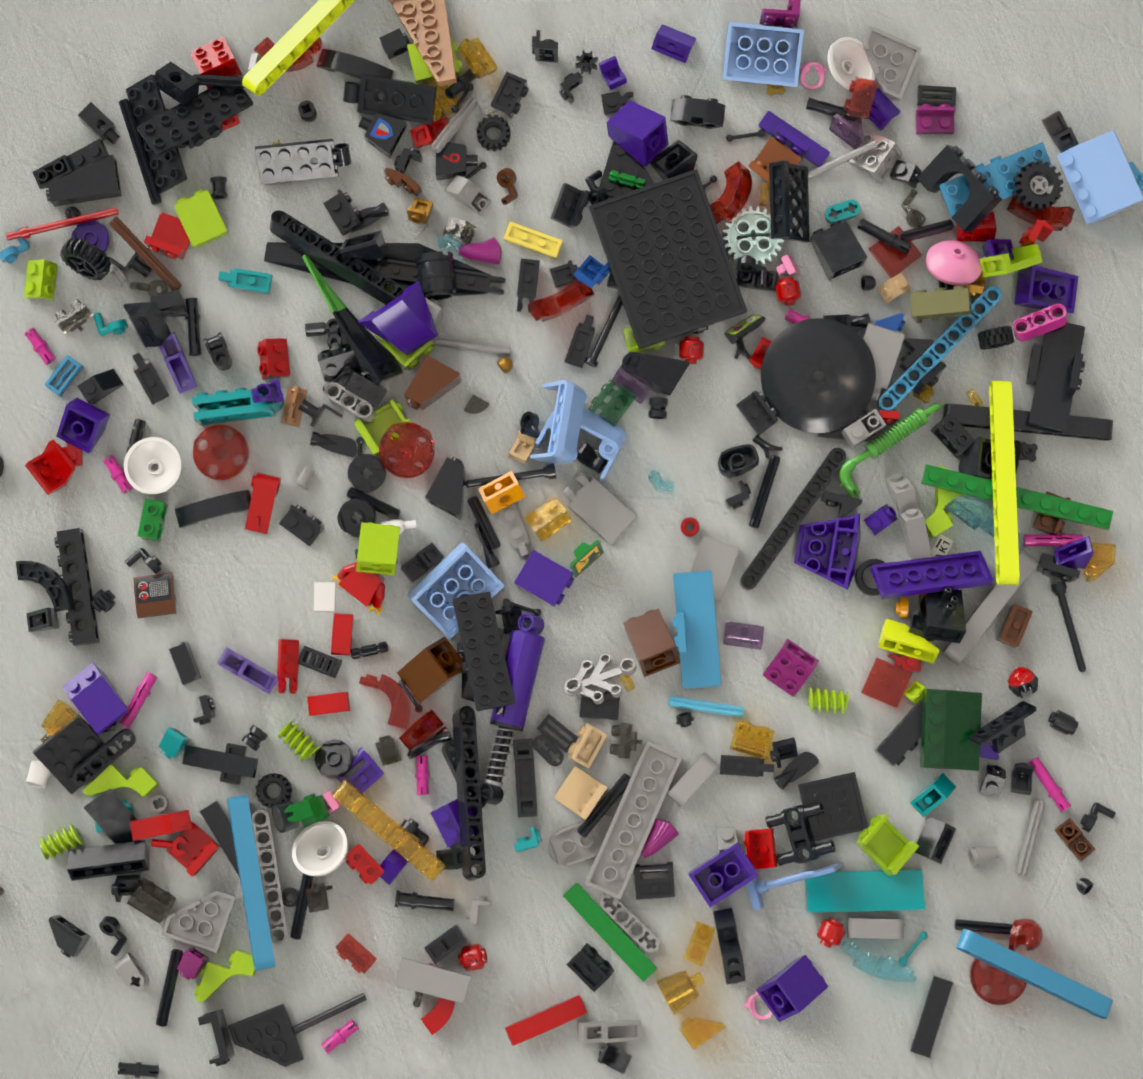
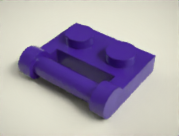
[337,748,385,799]

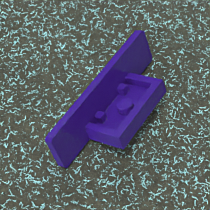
[758,111,830,167]

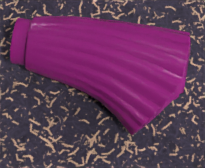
[459,237,502,264]
[641,819,679,859]

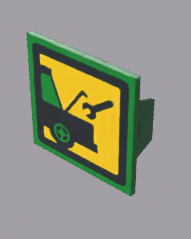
[570,540,604,578]

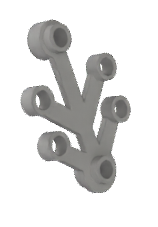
[564,653,637,704]

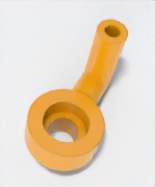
[895,595,919,618]

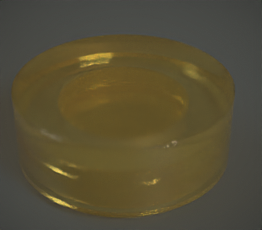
[966,388,983,406]
[618,674,635,692]

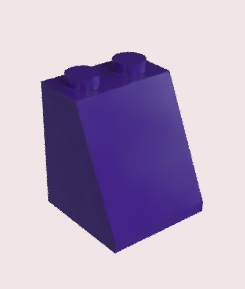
[606,100,668,167]
[756,955,829,1022]

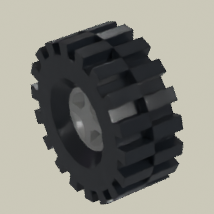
[1011,161,1063,212]

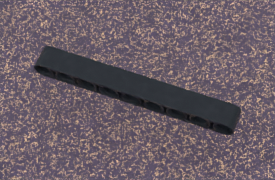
[270,210,406,305]
[943,404,1113,441]
[739,448,846,591]
[452,706,486,881]

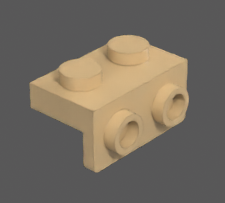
[568,723,607,769]

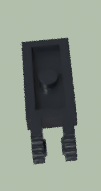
[517,259,540,313]

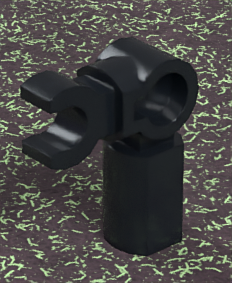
[305,318,342,349]

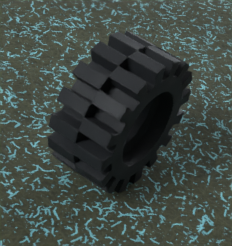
[476,115,511,152]
[977,326,1015,350]
[255,773,292,808]

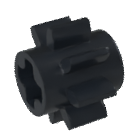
[575,50,598,75]
[92,589,116,613]

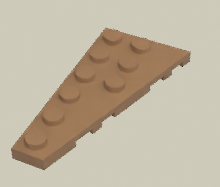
[389,0,457,86]

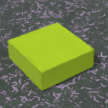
[903,680,927,705]

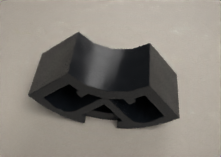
[670,95,726,129]

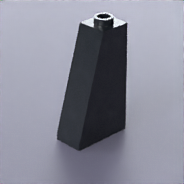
[46,155,122,207]

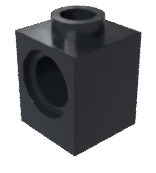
[379,28,410,60]

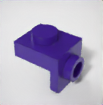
[599,56,627,91]
[864,504,897,535]

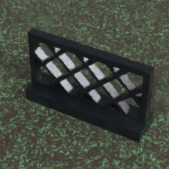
[769,160,810,243]

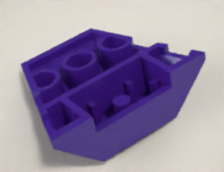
[358,281,438,355]
[794,514,861,590]

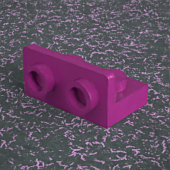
[916,104,956,134]

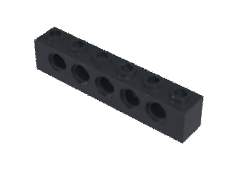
[55,528,100,646]

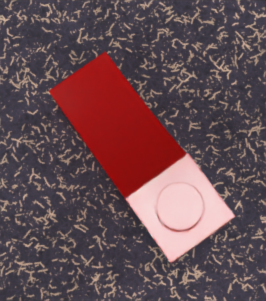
[130,810,192,841]

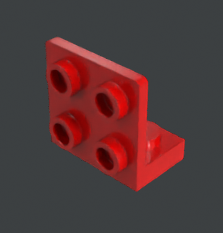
[190,37,242,89]
[167,822,221,877]

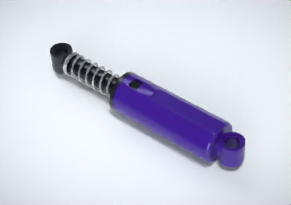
[480,613,545,805]

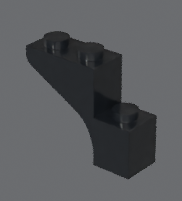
[713,908,746,985]

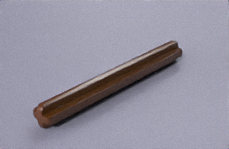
[109,217,182,291]

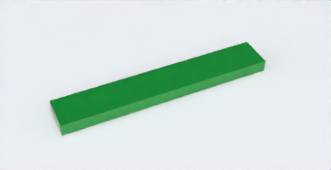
[563,882,657,982]

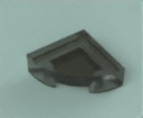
[464,394,490,414]

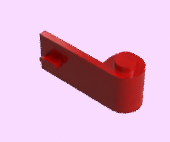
[245,473,281,534]

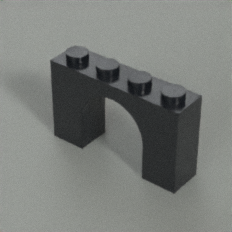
[917,145,1002,233]

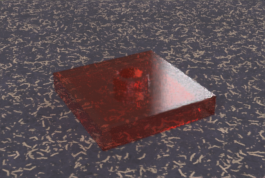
[868,226,922,278]
[861,657,912,708]

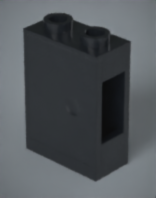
[919,587,966,644]

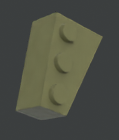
[910,286,972,323]

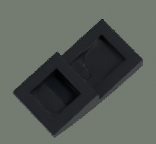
[1042,111,1079,153]
[400,543,444,583]

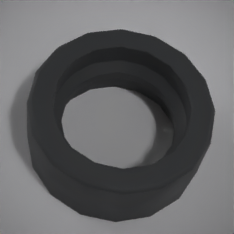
[855,559,885,596]

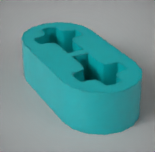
[824,200,860,224]

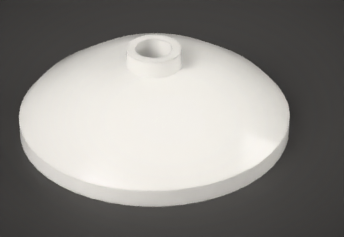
[828,37,875,92]
[124,437,182,495]
[292,821,349,876]

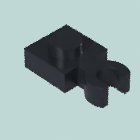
[601,91,633,115]

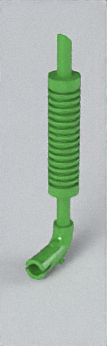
[839,403,945,498]

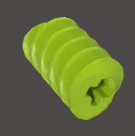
[808,687,849,715]
[278,719,321,761]
[40,823,84,861]

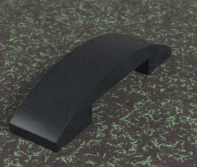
[316,49,393,79]
[175,490,251,528]
[513,739,538,818]

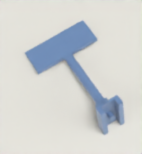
[746,862,844,910]

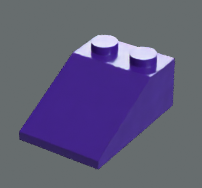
[1014,265,1079,314]
[62,662,129,735]
[688,842,759,908]

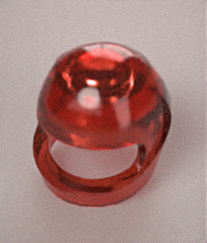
[1009,918,1043,951]

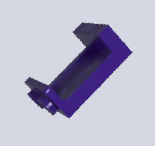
[514,550,574,607]

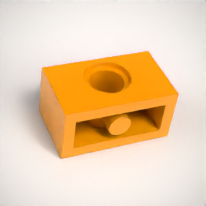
[478,471,525,514]

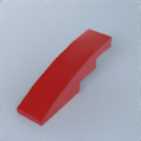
[505,995,587,1046]

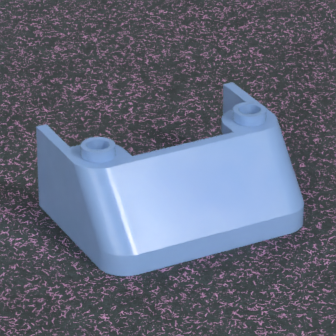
[530,380,587,465]
[535,408,627,483]

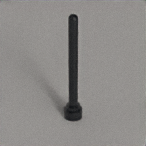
[465,464,556,488]
[1050,581,1086,672]

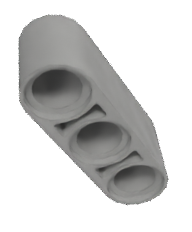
[324,382,376,423]
[667,752,719,807]
[847,917,904,939]

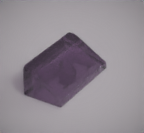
[611,368,650,404]
[723,621,764,650]

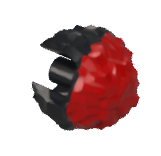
[1008,667,1038,698]

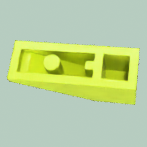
[878,619,939,664]

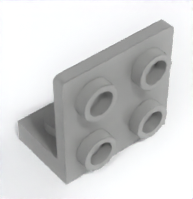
[847,131,903,184]

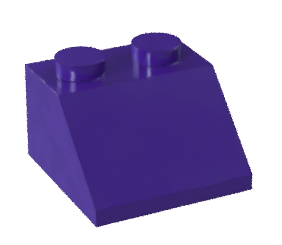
[56,398,110,453]
[430,799,474,847]

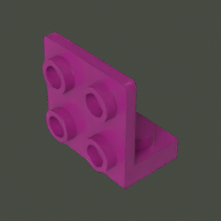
[759,0,801,28]
[763,638,819,697]

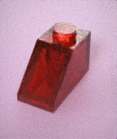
[399,709,444,751]

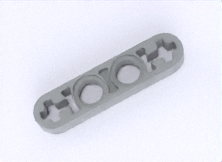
[600,894,660,953]

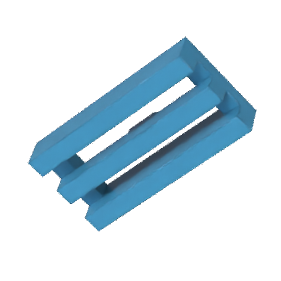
[44,355,83,397]

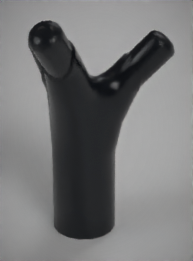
[734,338,751,360]
[752,435,783,458]

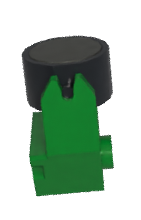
[272,793,330,833]

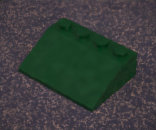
[920,689,982,771]

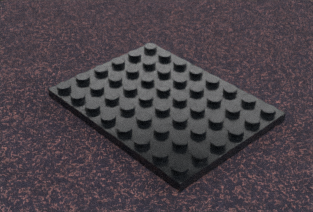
[589,169,747,350]

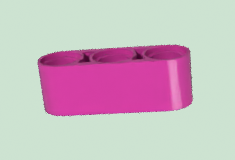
[1013,304,1068,342]

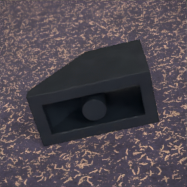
[77,369,124,405]

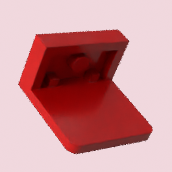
[144,213,190,260]
[25,440,75,495]

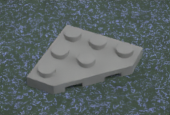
[862,26,922,101]
[161,890,236,953]

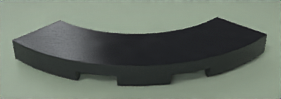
[16,561,74,612]

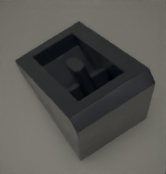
[26,607,59,632]

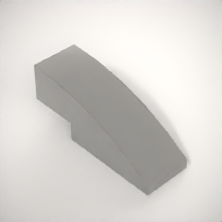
[578,1020,642,1044]

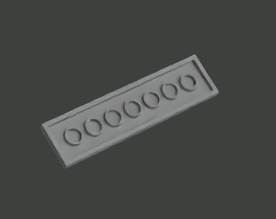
[584,741,682,900]

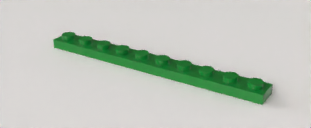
[921,464,1113,530]

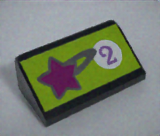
[724,314,766,344]

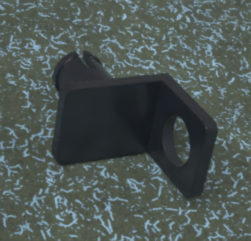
[109,252,152,278]
[298,399,343,428]

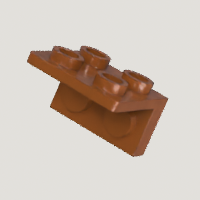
[748,137,801,183]

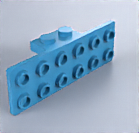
[939,142,1052,220]
[673,570,721,688]

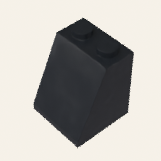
[810,221,867,281]
[620,351,690,395]
[425,457,466,520]

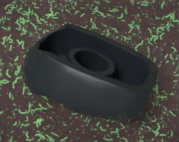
[718,444,759,478]

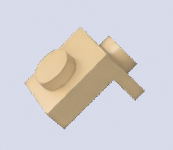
[877,273,912,304]
[509,430,536,465]

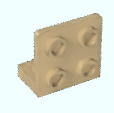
[554,766,607,820]

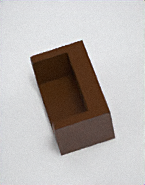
[996,604,1033,648]

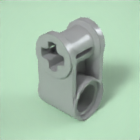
[113,952,149,991]

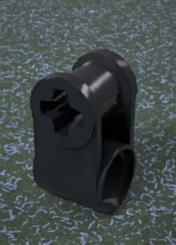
[203,332,232,371]

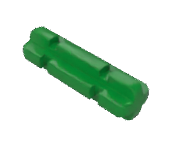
[609,170,646,189]

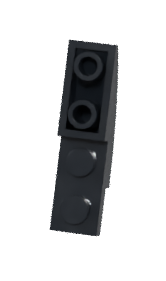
[32,139,109,189]

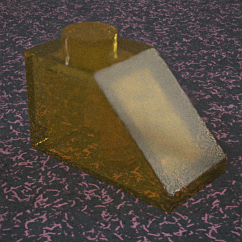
[679,1017,725,1050]

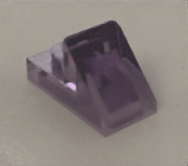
[829,113,863,149]

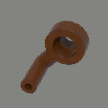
[497,168,518,205]

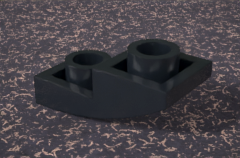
[737,270,779,292]

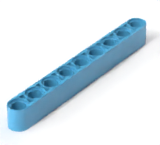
[877,286,1002,411]
[227,795,275,971]
[956,929,1113,1019]

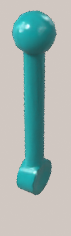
[899,931,928,965]

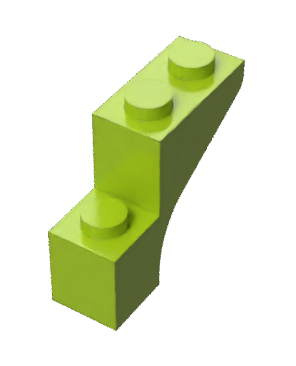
[925,465,962,539]
[83,764,160,797]
[194,949,256,1002]

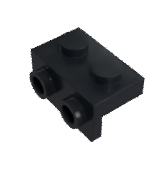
[550,183,589,228]
[317,344,361,381]
[736,390,778,436]
[1036,553,1080,583]

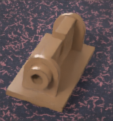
[281,386,308,427]

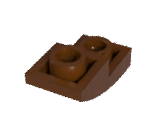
[384,168,422,197]
[1055,818,1096,863]

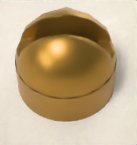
[497,357,513,374]

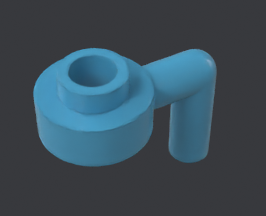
[0,229,30,264]

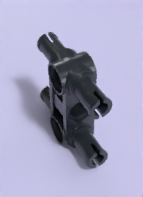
[766,802,836,866]

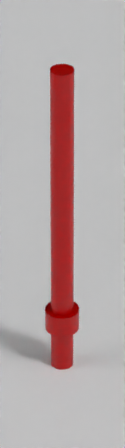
[6,207,119,241]

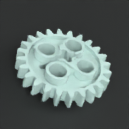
[722,206,784,266]

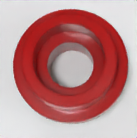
[680,517,700,537]

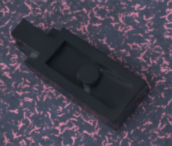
[564,314,595,368]
[132,352,170,405]
[720,755,774,777]

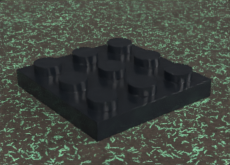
[33,714,115,795]
[798,772,868,841]

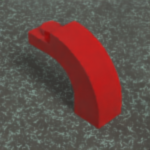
[421,962,455,1035]

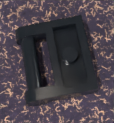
[634,862,675,900]

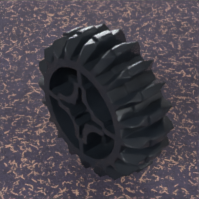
[60,238,112,281]

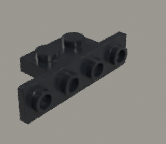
[969,701,1037,753]

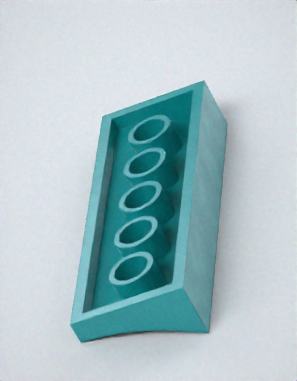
[805,869,926,913]

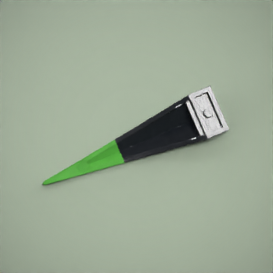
[302,254,403,385]

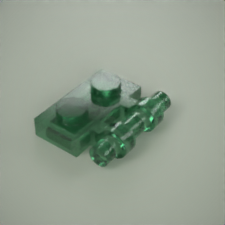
[588,380,637,427]

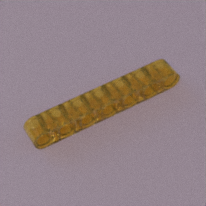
[331,779,446,881]

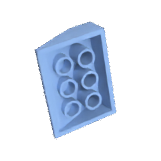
[722,22,804,87]
[1057,130,1143,224]
[407,542,505,639]

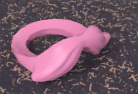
[799,62,828,90]
[744,992,773,1020]

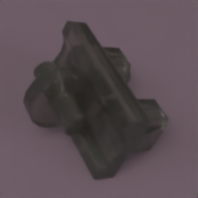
[55,299,93,334]
[610,723,642,759]

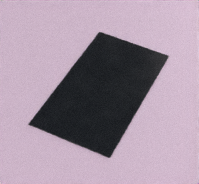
[83,788,137,844]

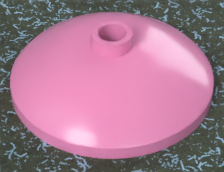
[926,240,982,286]

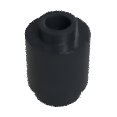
[1048,710,1079,736]

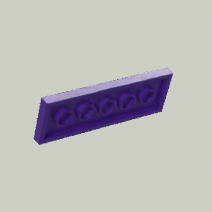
[871,551,993,599]

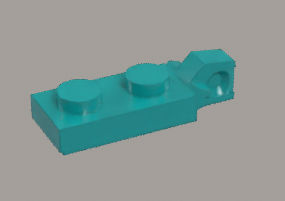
[218,268,273,294]

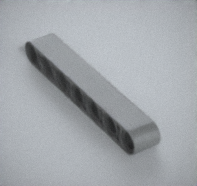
[942,550,1038,665]
[251,810,288,944]

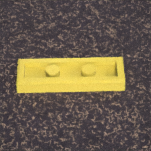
[503,222,563,259]

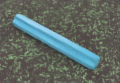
[668,696,745,717]

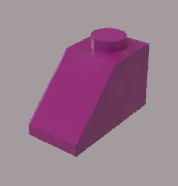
[177,947,209,980]

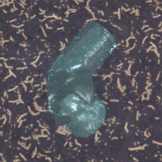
[437,234,463,249]
[648,470,673,491]

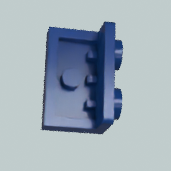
[574,255,611,289]

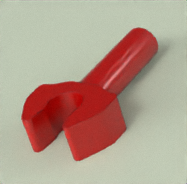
[151,836,189,856]

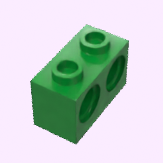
[137,499,168,542]

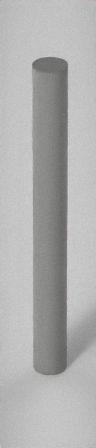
[808,140,878,180]
[435,338,511,356]

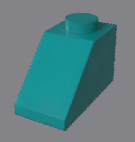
[158,727,191,759]
[910,773,956,817]

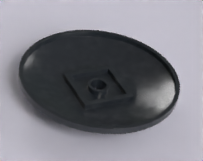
[761,318,876,433]

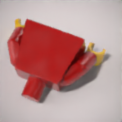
[331,562,386,616]

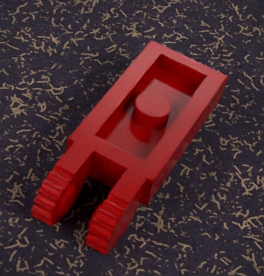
[277,639,299,694]

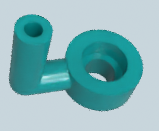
[93,313,128,336]

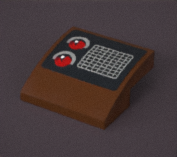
[133,573,176,619]

